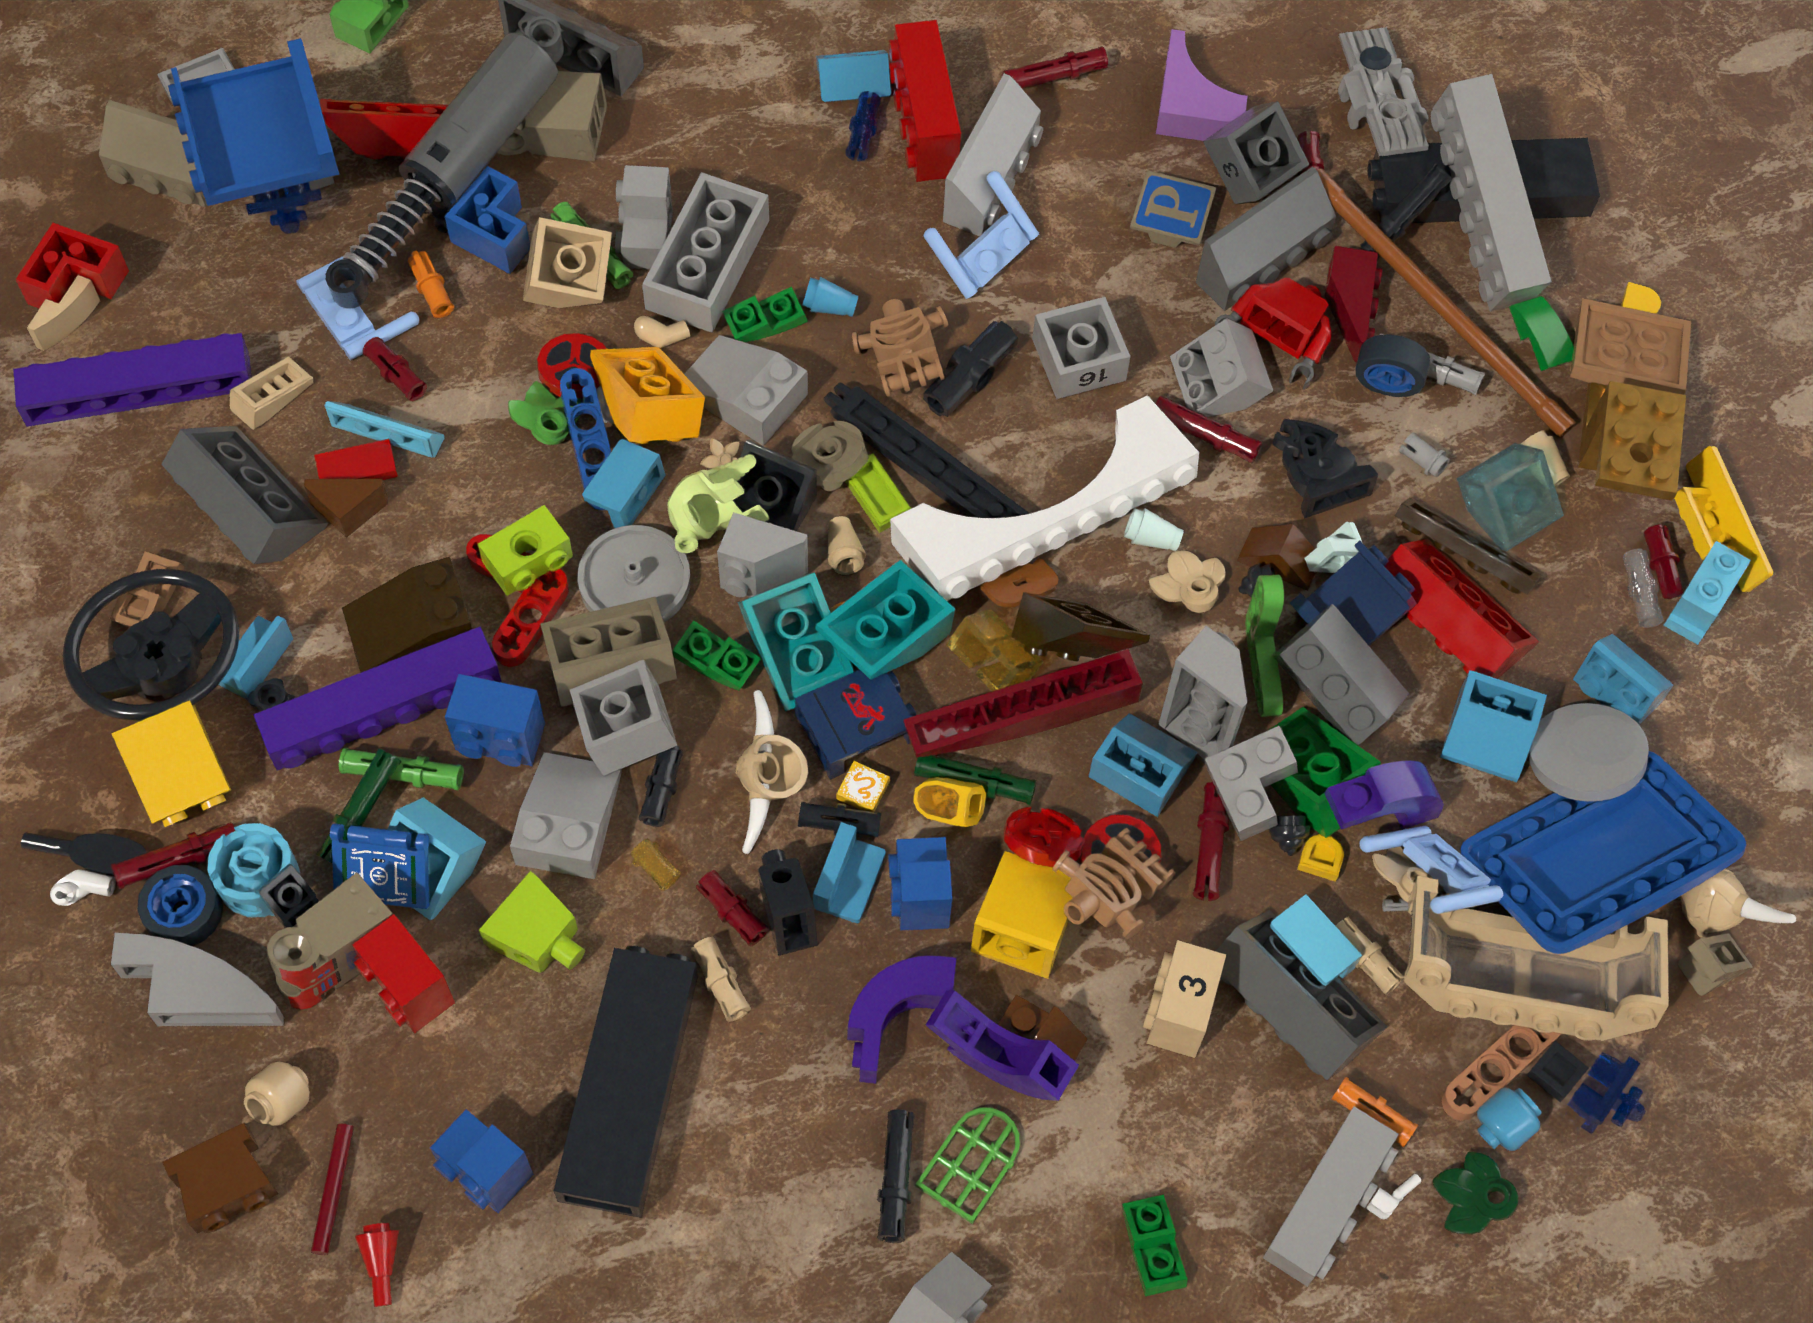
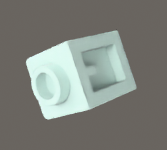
[1305,522,1363,573]

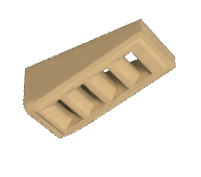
[230,356,313,430]

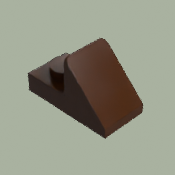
[998,994,1087,1061]

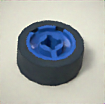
[1355,334,1430,397]
[137,865,223,946]

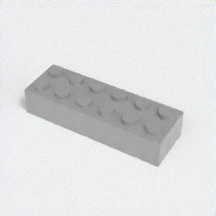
[1431,74,1552,312]

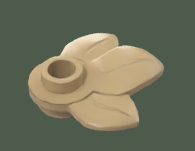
[1149,551,1225,613]
[1372,847,1443,903]

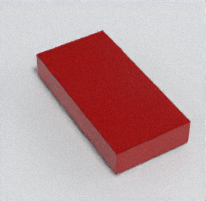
[314,439,398,480]

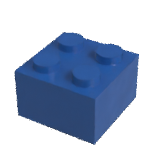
[445,674,545,767]

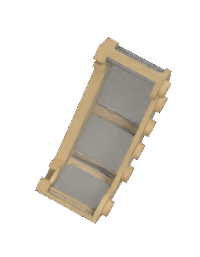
[1404,876,1669,1041]

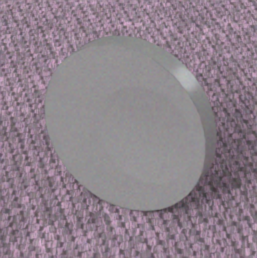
[578,525,691,623]
[1529,703,1649,801]

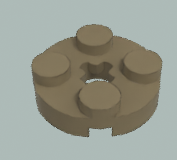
[791,421,869,491]

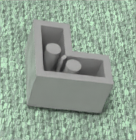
[615,165,673,270]
[1205,726,1298,841]
[889,1252,992,1323]

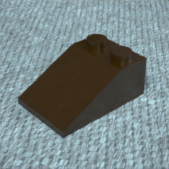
[342,557,472,673]
[1011,592,1150,662]

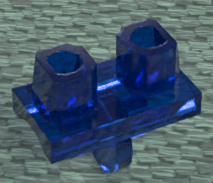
[245,182,322,234]
[1567,1052,1646,1134]

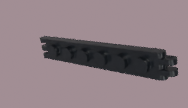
[824,382,1038,564]

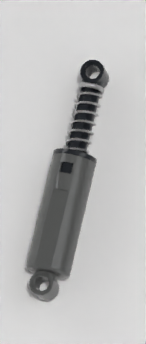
[325,16,564,308]

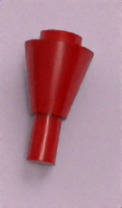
[355,1223,399,1307]

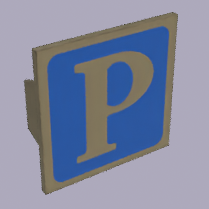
[1130,170,1216,248]

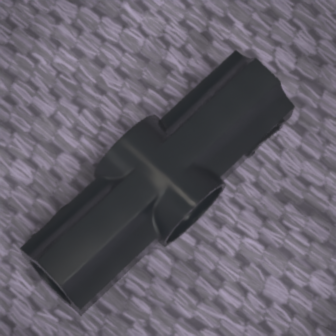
[923,321,1018,417]

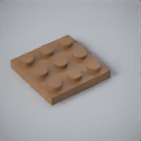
[1570,298,1691,395]

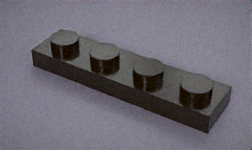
[1395,498,1542,595]

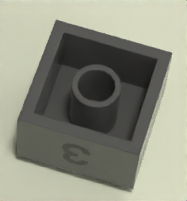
[1203,101,1309,204]

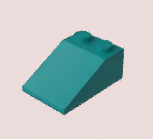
[815,560,955,680]
[737,572,854,711]

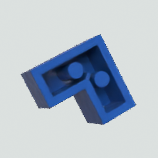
[445,166,530,274]
[888,837,952,930]
[430,1109,534,1213]

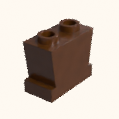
[162,1123,278,1234]

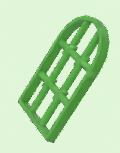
[915,1108,1020,1224]

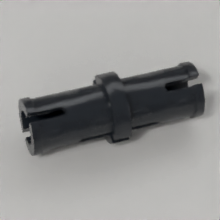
[639,746,684,827]
[798,802,881,838]

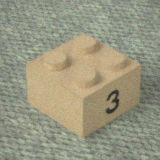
[1143,940,1226,1058]

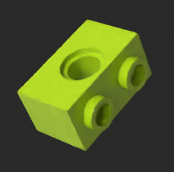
[478,505,573,596]

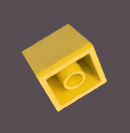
[111,700,231,827]
[971,851,1073,979]

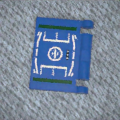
[330,823,429,909]

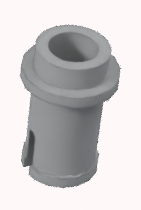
[1399,432,1450,477]

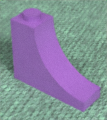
[1156,29,1248,141]

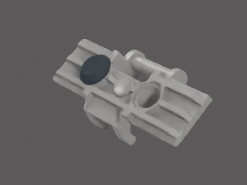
[1338,27,1429,156]

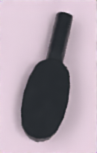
[21,832,147,876]

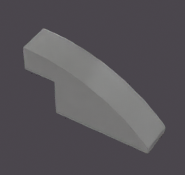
[111,933,285,1026]

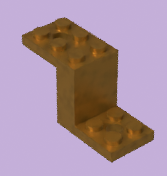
[1578,381,1686,501]

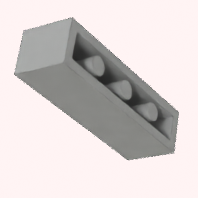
[1263,1106,1399,1287]

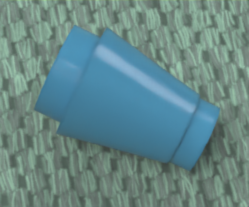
[802,276,858,317]

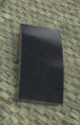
[257,863,319,928]

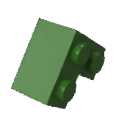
[329,0,409,54]

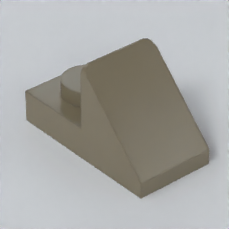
[1678,933,1753,996]

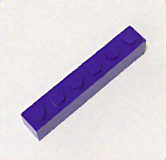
[13,333,252,427]
[253,626,502,771]

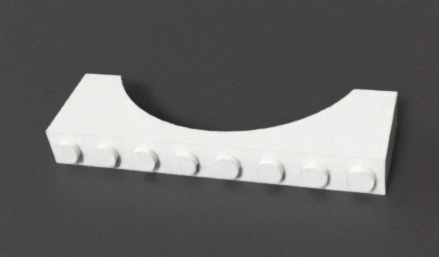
[890,395,1199,601]

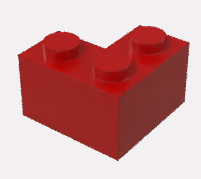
[15,223,129,309]
[352,914,455,1034]

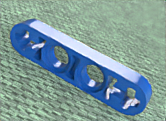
[560,368,611,510]

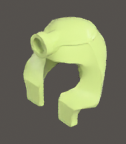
[667,454,769,553]

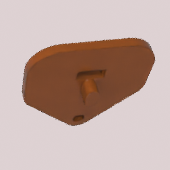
[979,557,1058,608]

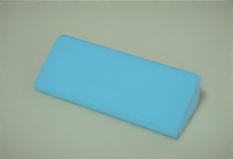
[324,401,444,458]

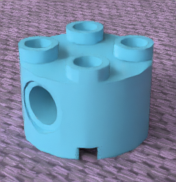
[207,823,300,917]

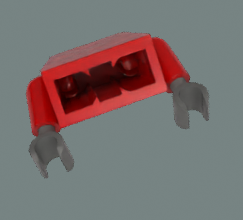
[1215,278,1332,390]

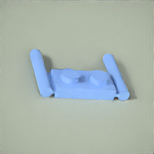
[924,171,1039,299]
[296,250,419,361]
[1359,826,1503,914]

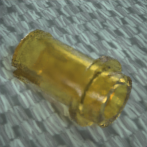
[630,838,681,891]

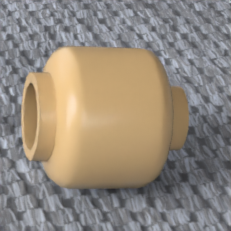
[244,1061,310,1126]

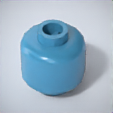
[1477,1088,1542,1151]

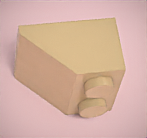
[523,217,612,308]

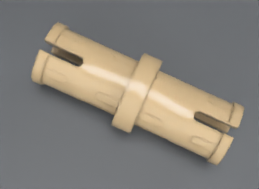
[1336,916,1404,995]
[691,937,751,1022]

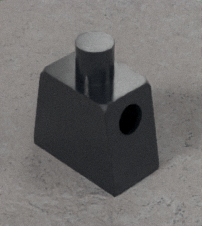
[758,849,818,956]

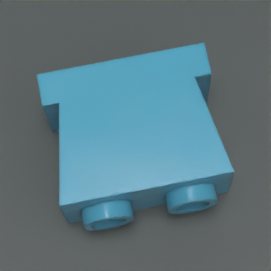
[1664,541,1751,645]

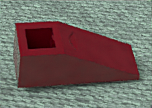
[1325,246,1382,362]

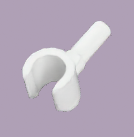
[1367,1174,1421,1219]

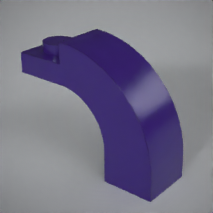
[1325,761,1444,830]
[847,956,956,1084]
[925,990,1079,1101]

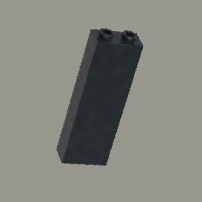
[1367,137,1600,223]
[553,946,698,1218]

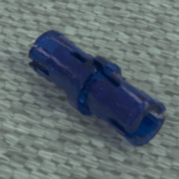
[845,91,881,162]

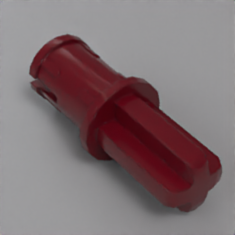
[1644,524,1683,599]

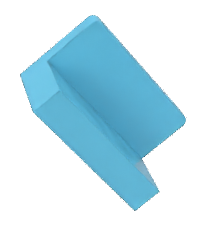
[1270,894,1362,986]

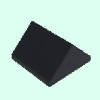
[733,440,817,531]

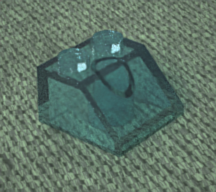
[1457,443,1564,552]

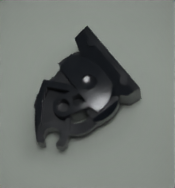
[1272,419,1378,519]

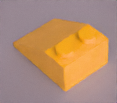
[590,347,705,444]

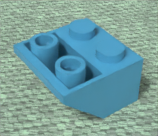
[1573,634,1674,725]
[1440,670,1547,783]
[1089,713,1198,817]

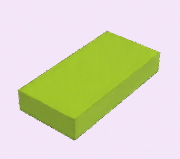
[844,453,911,533]

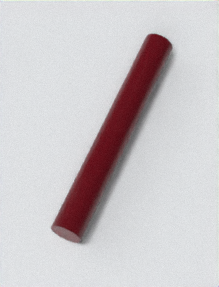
[311,1123,354,1255]

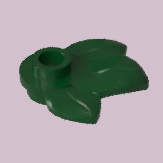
[1432,1152,1519,1235]

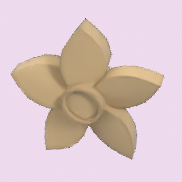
[700,438,740,468]

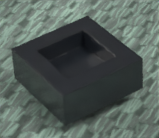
[1527,1041,1589,1103]

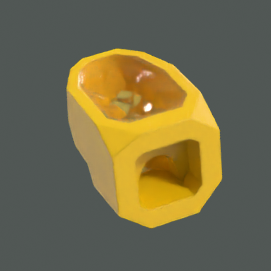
[913,777,986,827]

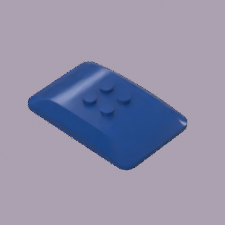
[1460,751,1746,954]

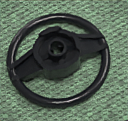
[63,569,239,721]

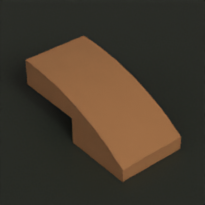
[109,551,185,627]

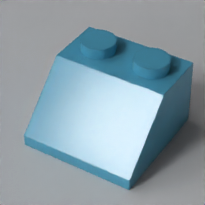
[387,797,486,920]

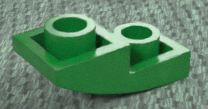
[722,286,808,342]
[1509,296,1574,371]
[672,620,761,691]
[1122,1194,1188,1297]

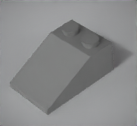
[684,335,808,446]
[510,752,622,879]

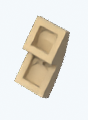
[27,275,100,351]

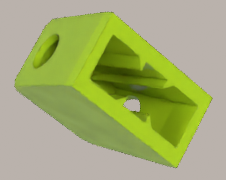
[479,871,585,973]

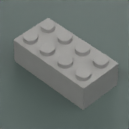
[642,172,769,333]

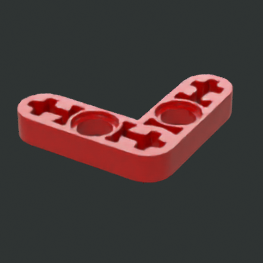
[466,534,569,667]

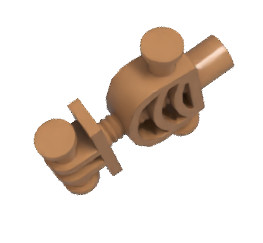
[852,299,948,397]
[1052,828,1176,939]

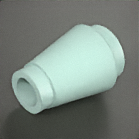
[1124,508,1184,551]

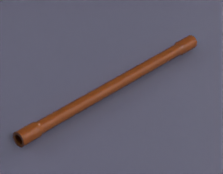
[1317,168,1576,438]

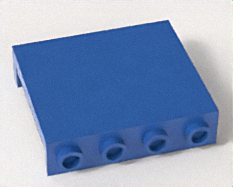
[168,38,339,206]

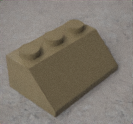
[99,100,207,207]
[541,597,677,707]

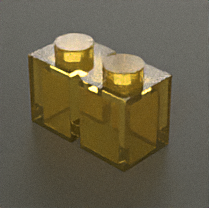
[946,609,1044,691]

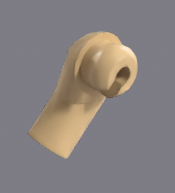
[634,316,690,348]

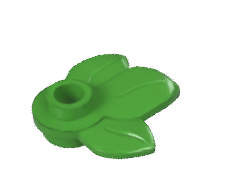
[508,381,581,445]

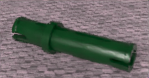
[316,748,401,863]
[914,755,1037,805]

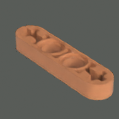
[1442,1000,1562,1121]

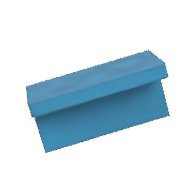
[816,50,891,102]
[582,439,666,528]
[218,615,293,700]
[813,822,886,923]

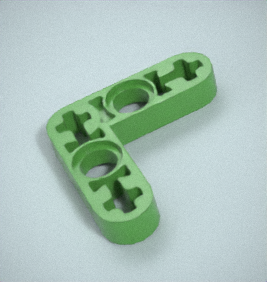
[1245,574,1284,717]

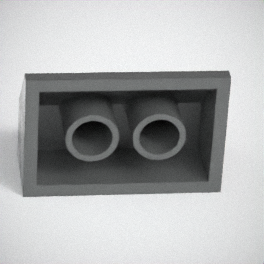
[1272,604,1409,745]

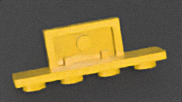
[1674,446,1773,592]

